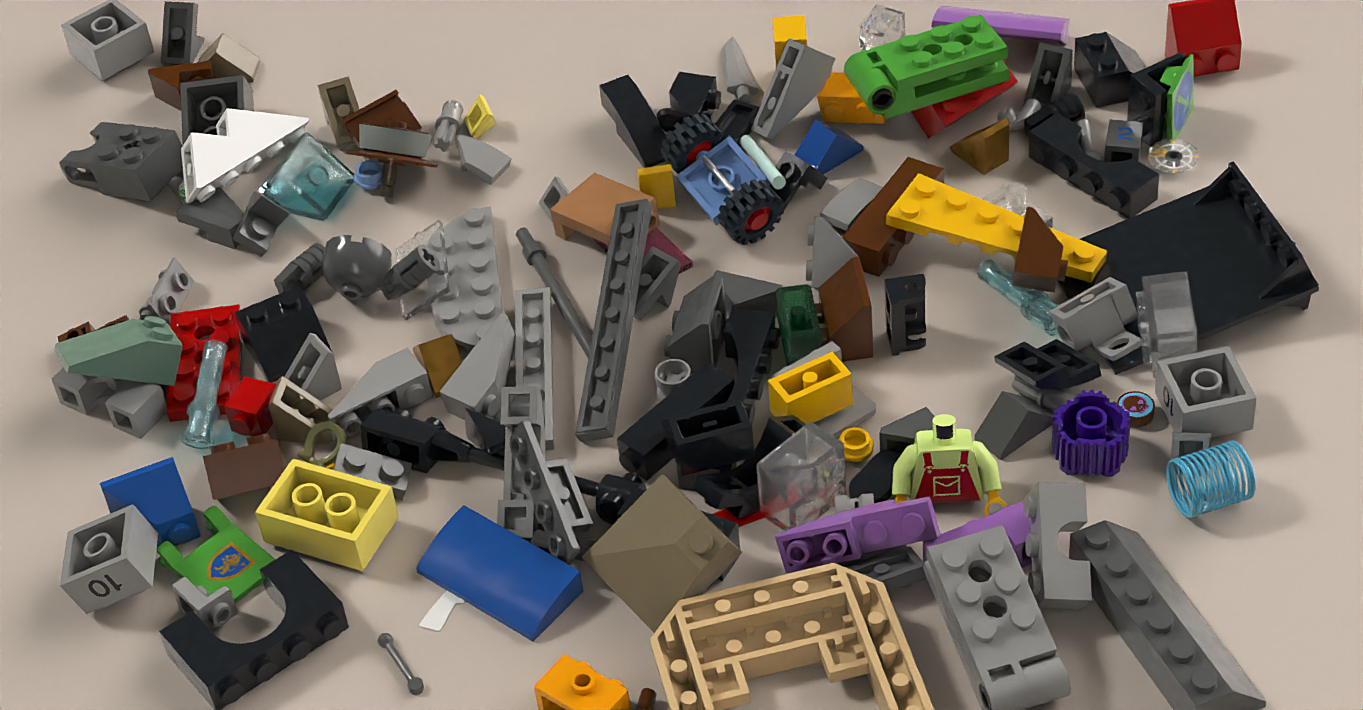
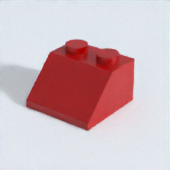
[1165,0,1242,77]

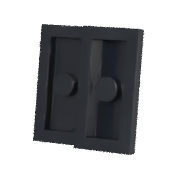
[994,339,1102,389]

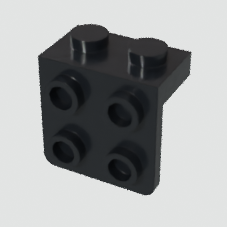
[1127,52,1188,148]

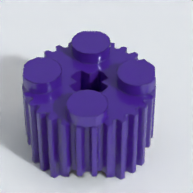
[1052,390,1131,477]

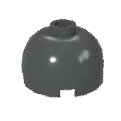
[322,235,392,300]

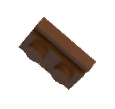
[341,90,422,160]

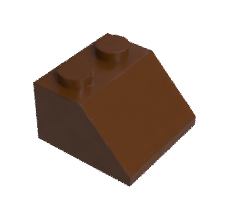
[813,256,873,362]

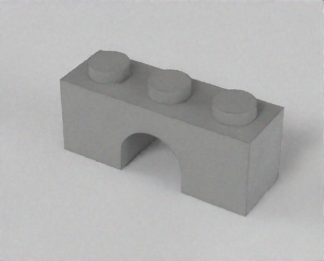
[51,367,167,439]
[1024,482,1092,610]

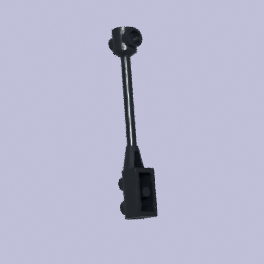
[360,408,647,524]

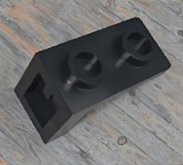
[768,150,828,216]

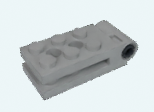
[923,525,1071,710]

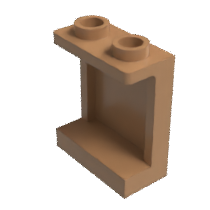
[550,172,660,246]

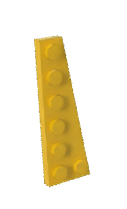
[885,173,1107,283]

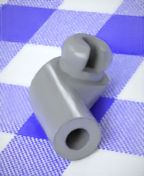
[997,99,1041,132]

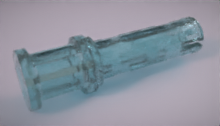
[977,259,1059,336]
[181,340,228,449]

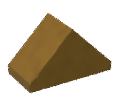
[949,118,1010,175]
[413,333,462,398]

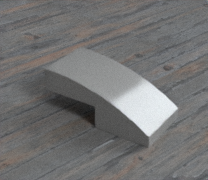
[819,178,883,231]

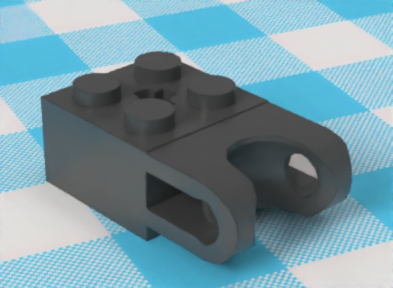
[59,122,183,201]

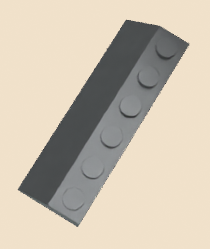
[1069,520,1266,710]

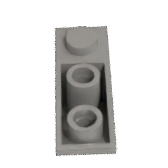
[328,348,433,444]

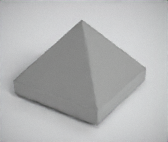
[539,176,570,222]
[1171,432,1211,472]

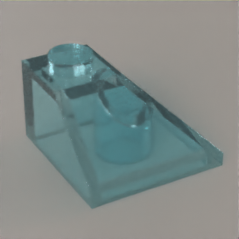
[258,133,355,221]

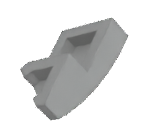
[456,134,512,185]

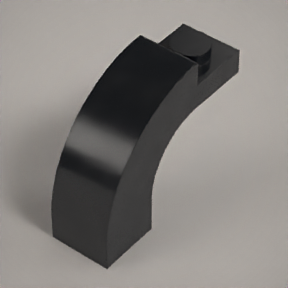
[692,415,820,518]

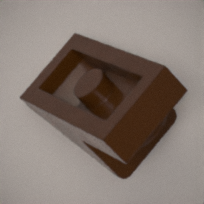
[148,61,215,111]

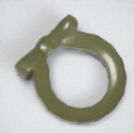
[297,421,347,468]

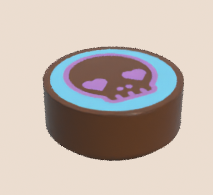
[1117,391,1155,427]

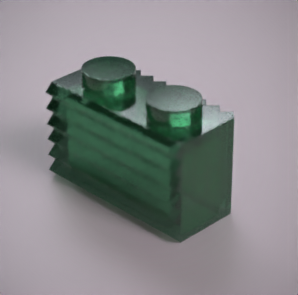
[775,284,822,366]

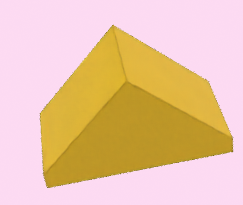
[636,164,676,209]

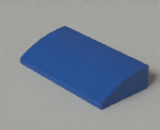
[416,505,583,642]

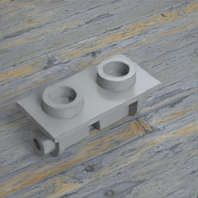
[139,257,194,326]

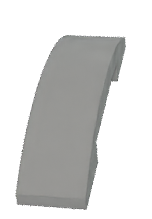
[497,386,545,538]

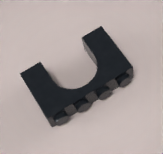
[159,550,349,710]

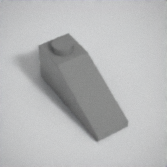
[751,39,836,139]
[440,312,515,420]

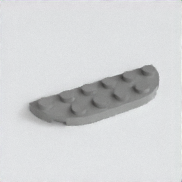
[429,207,503,353]

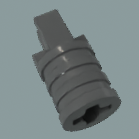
[274,243,325,294]
[380,245,440,300]

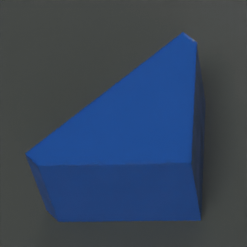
[794,119,864,175]

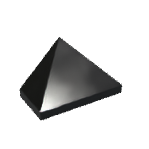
[465,407,506,455]

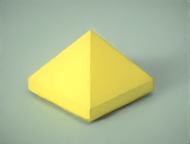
[464,95,496,139]

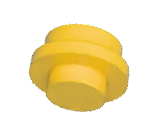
[836,427,874,462]

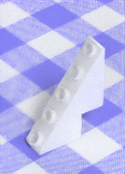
[181,108,309,204]

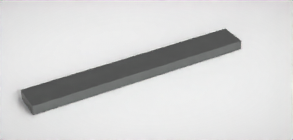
[575,199,652,442]

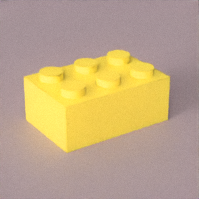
[255,459,399,571]

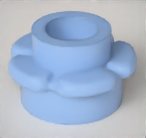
[354,160,383,190]

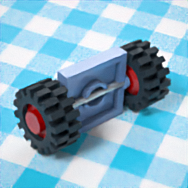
[661,114,784,245]

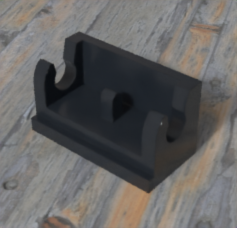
[884,274,926,356]

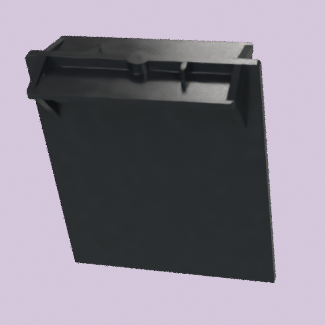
[1057,161,1319,375]

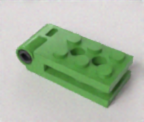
[844,15,1010,119]

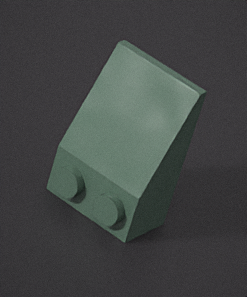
[54,316,183,386]

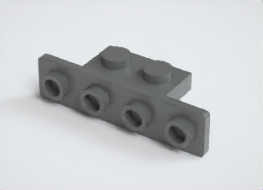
[510,420,593,565]

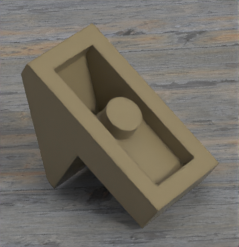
[318,76,359,148]

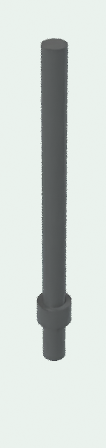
[516,227,592,358]

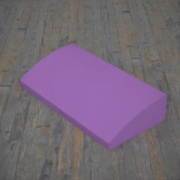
[931,6,1070,44]

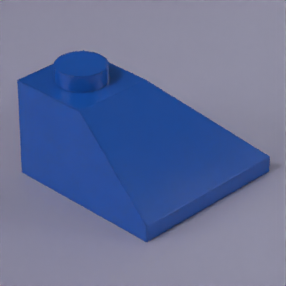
[100,457,201,547]

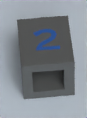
[1104,119,1144,162]

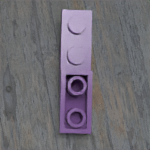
[775,496,940,573]

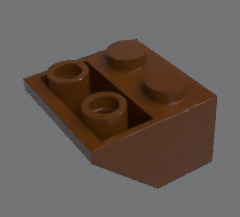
[203,433,286,500]

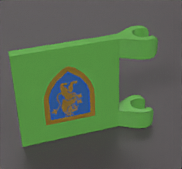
[156,505,275,604]

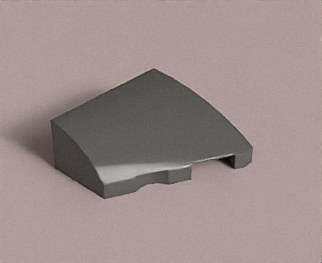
[175,187,244,250]

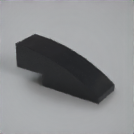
[599,74,667,168]

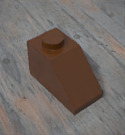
[1012,207,1068,293]

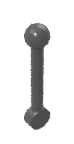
[378,633,424,695]

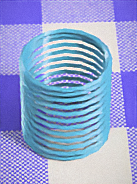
[1166,440,1256,518]

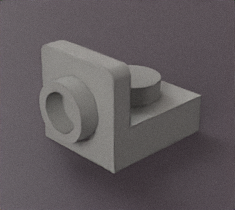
[172,576,237,631]

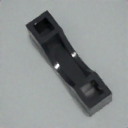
[1029,113,1159,219]

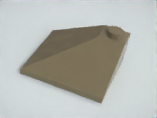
[582,474,743,633]

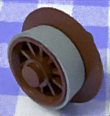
[345,120,438,198]

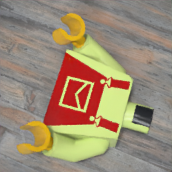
[892,414,1007,516]

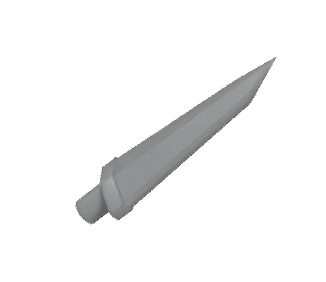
[724,36,758,104]

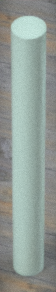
[740,135,786,189]

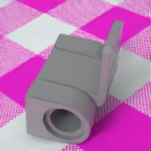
[1049,277,1143,361]

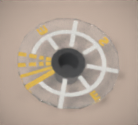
[1148,139,1200,173]

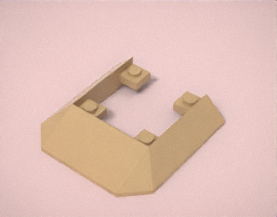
[650,563,934,710]

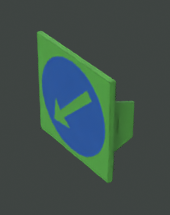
[1160,54,1194,148]

